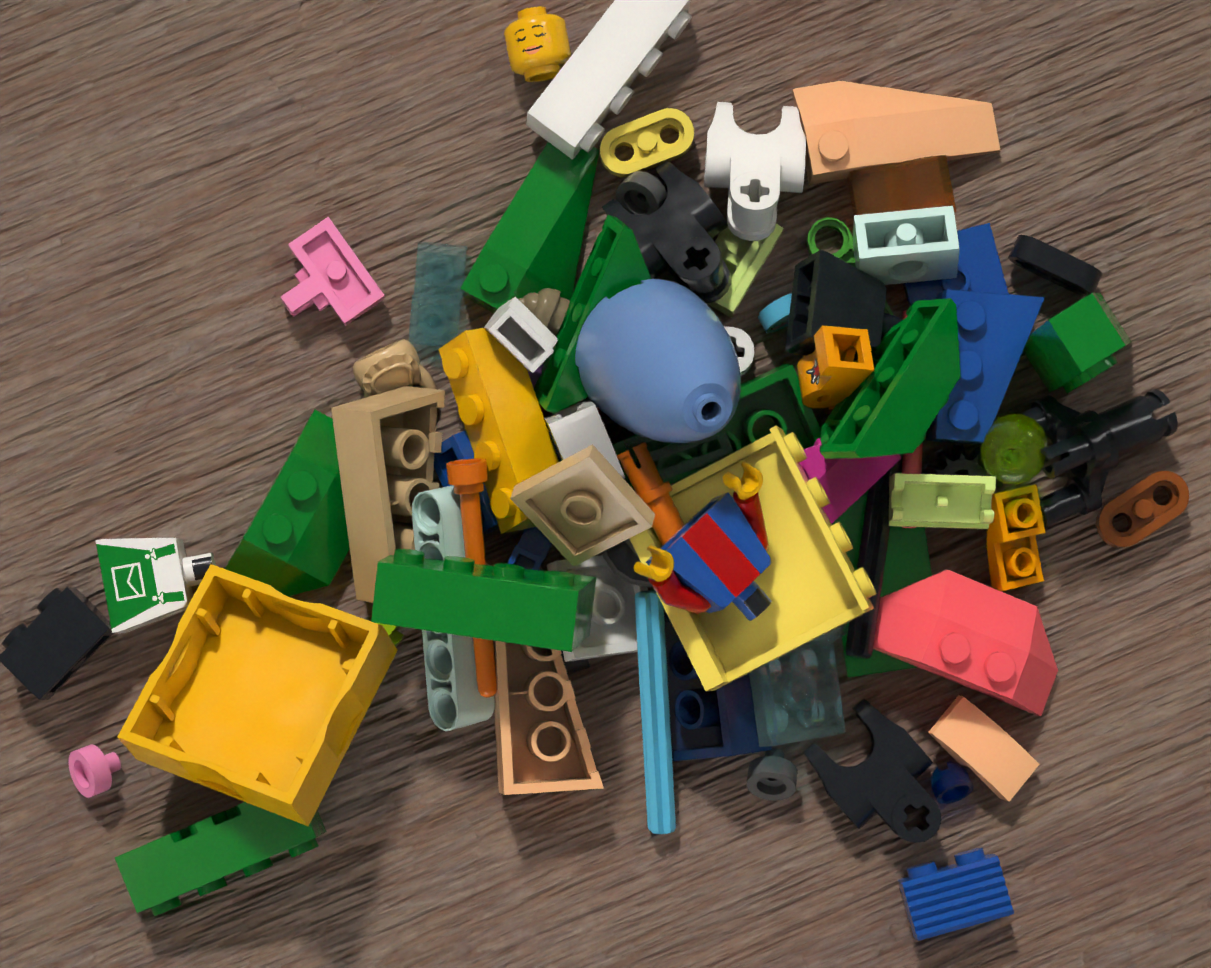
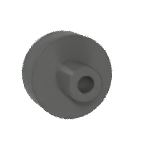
[616,171,667,216]
[747,748,798,801]

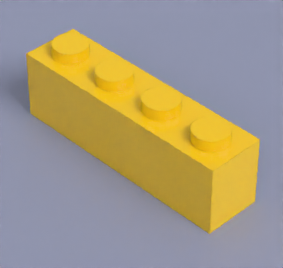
[438,328,559,534]

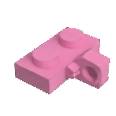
[280,217,385,326]

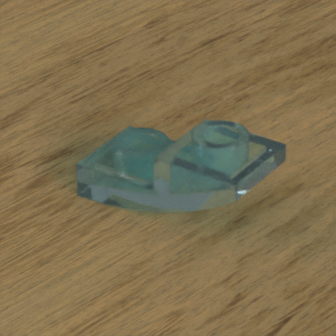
[408,241,468,347]

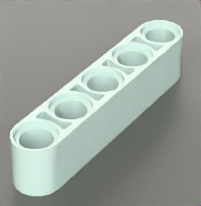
[412,485,495,731]

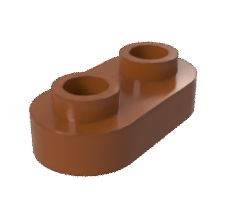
[1096,471,1189,548]

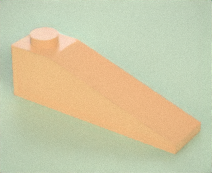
[792,81,1000,185]

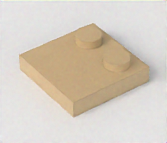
[510,444,655,567]

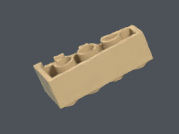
[331,386,445,603]

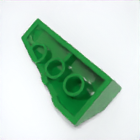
[460,142,600,313]

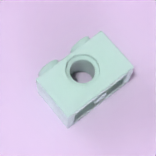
[853,206,960,285]

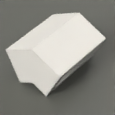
[484,297,559,373]

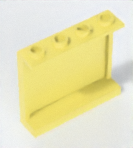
[629,426,877,691]

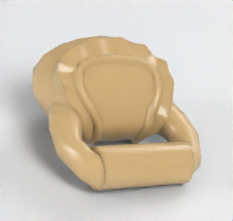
[353,339,436,398]

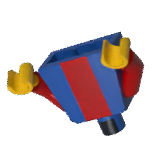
[634,462,772,621]

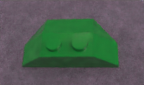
[534,214,651,413]
[820,298,961,459]
[225,409,350,596]

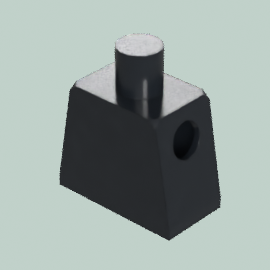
[785,250,902,361]

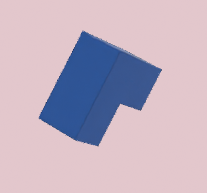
[507,527,553,571]

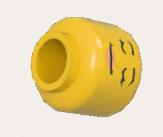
[504,6,571,82]

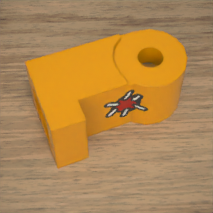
[797,325,874,408]

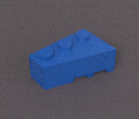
[926,289,1045,445]

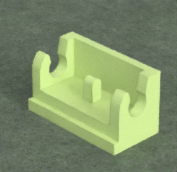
[708,223,784,318]
[888,473,996,529]

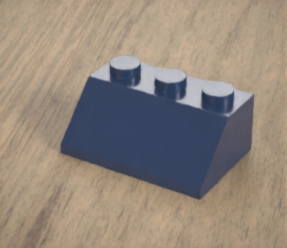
[664,613,772,761]

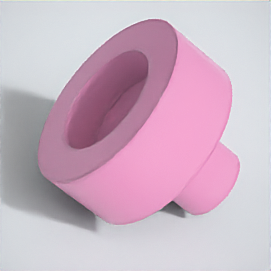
[68,744,121,798]

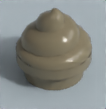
[518,288,570,336]

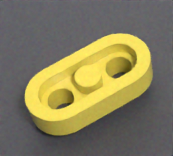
[600,108,694,177]

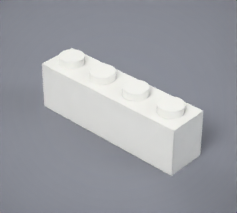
[526,0,692,160]

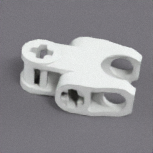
[704,102,806,241]

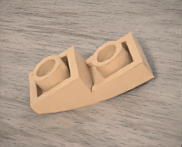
[928,695,1040,802]

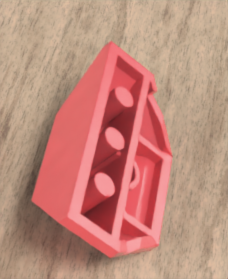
[873,570,1058,716]

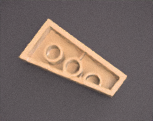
[493,640,604,795]

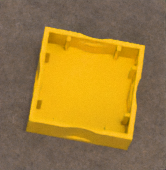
[117,564,398,827]

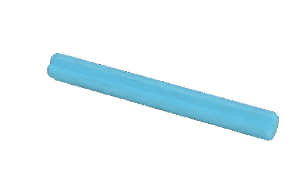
[635,590,676,834]

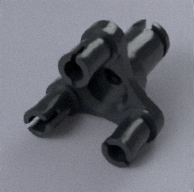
[995,389,1178,529]

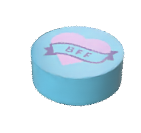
[758,293,792,333]

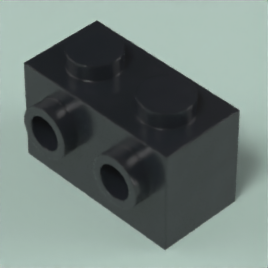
[0,587,114,700]

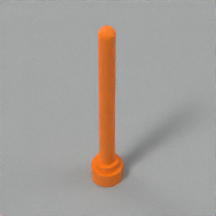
[446,458,497,698]

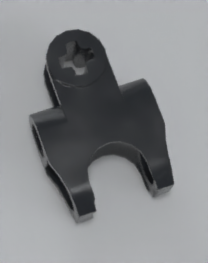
[602,161,731,303]
[803,699,942,843]

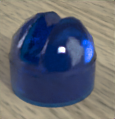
[931,761,974,804]

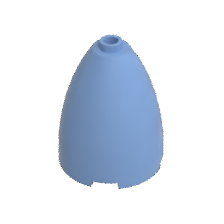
[575,279,741,443]

